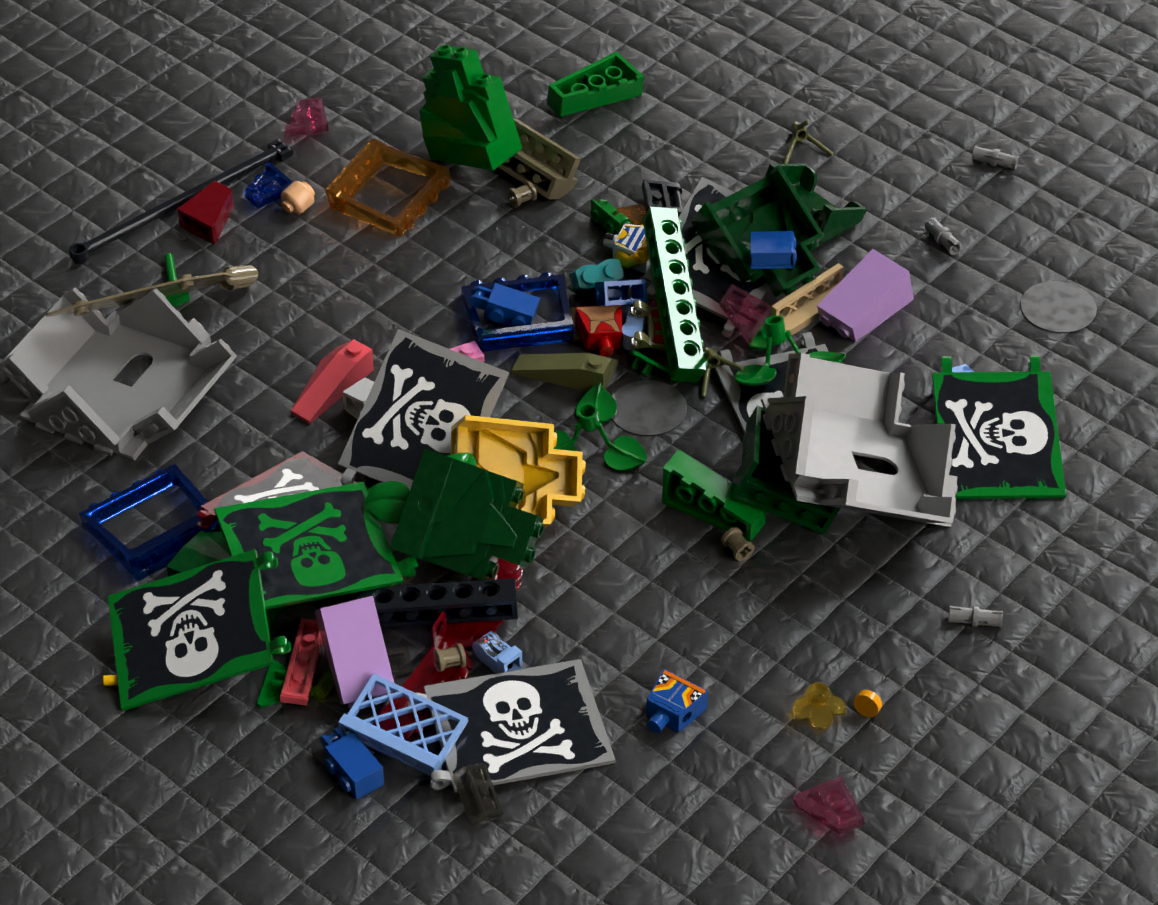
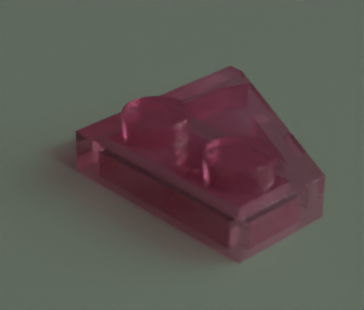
[792,776,865,835]

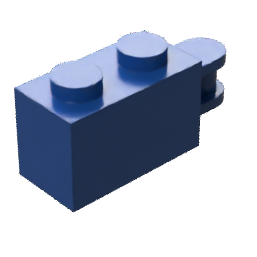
[469,283,540,333]
[320,728,384,800]

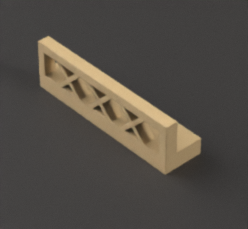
[771,263,844,336]

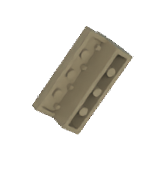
[498,119,581,199]

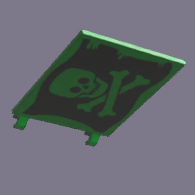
[214,482,418,610]

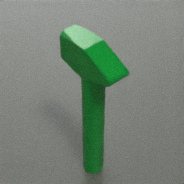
[164,253,190,307]

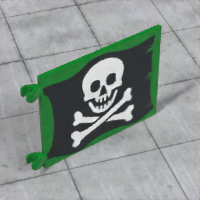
[932,355,1066,499]
[108,549,291,711]

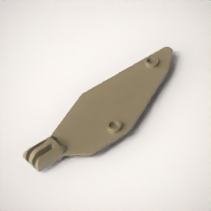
[46,265,258,317]

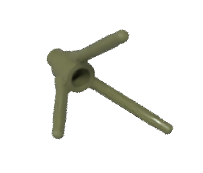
[783,120,833,164]
[701,347,744,398]

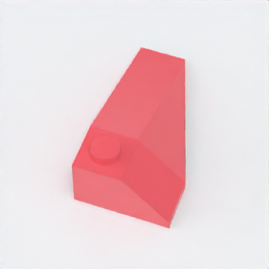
[291,339,374,424]

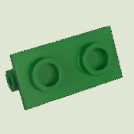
[590,199,631,235]

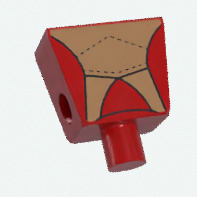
[574,305,622,357]

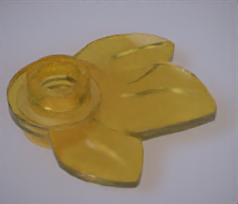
[793,682,847,730]

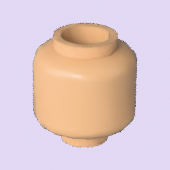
[281,181,315,215]

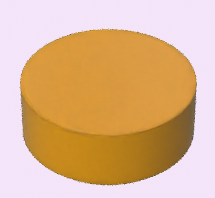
[853,690,882,717]

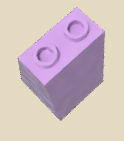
[817,249,914,342]
[314,596,394,708]

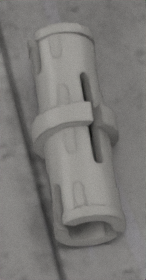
[972,146,1019,170]
[925,218,962,255]
[948,605,1003,628]

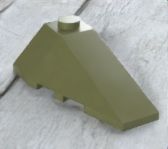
[512,353,619,392]

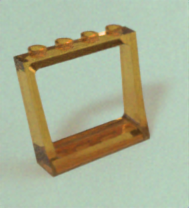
[325,139,451,236]

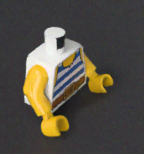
[603,224,650,273]

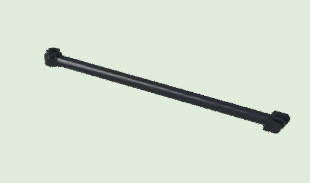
[69,139,294,264]

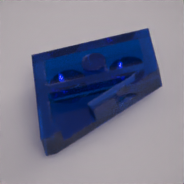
[244,162,293,209]

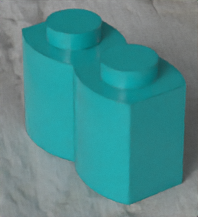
[569,259,624,291]

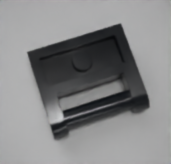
[641,179,684,217]

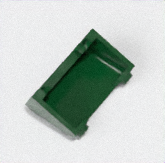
[765,163,867,246]

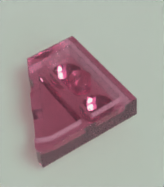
[285,97,329,137]
[719,284,771,344]

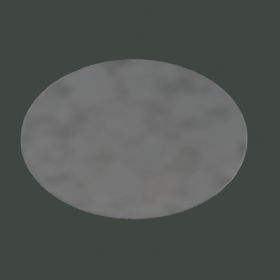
[1021,281,1097,332]
[612,380,687,435]

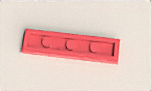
[280,618,323,706]

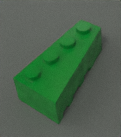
[547,51,644,117]
[662,449,766,542]

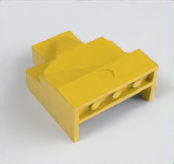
[450,415,586,529]

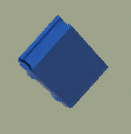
[751,231,797,269]

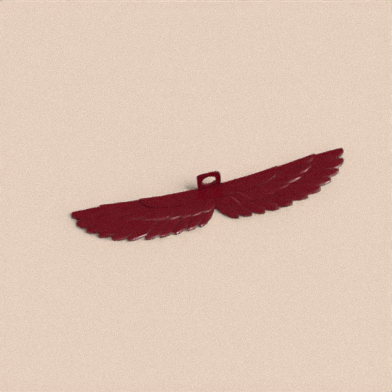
[365,558,523,751]

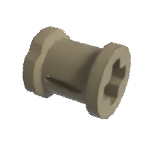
[507,181,537,208]
[721,527,755,561]
[433,643,466,672]

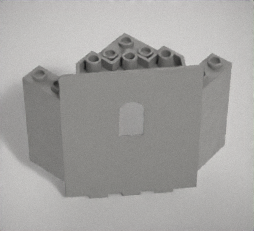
[0,287,237,460]
[760,353,958,527]

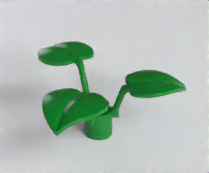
[735,316,846,386]
[553,383,647,472]
[364,452,477,524]

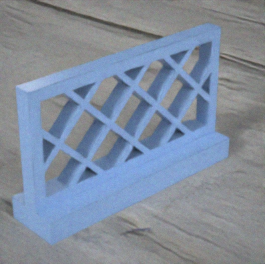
[338,673,468,776]

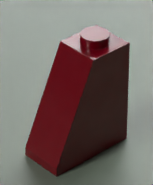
[178,181,234,244]

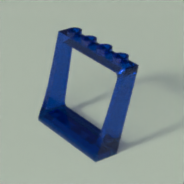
[461,272,574,352]
[79,464,219,581]

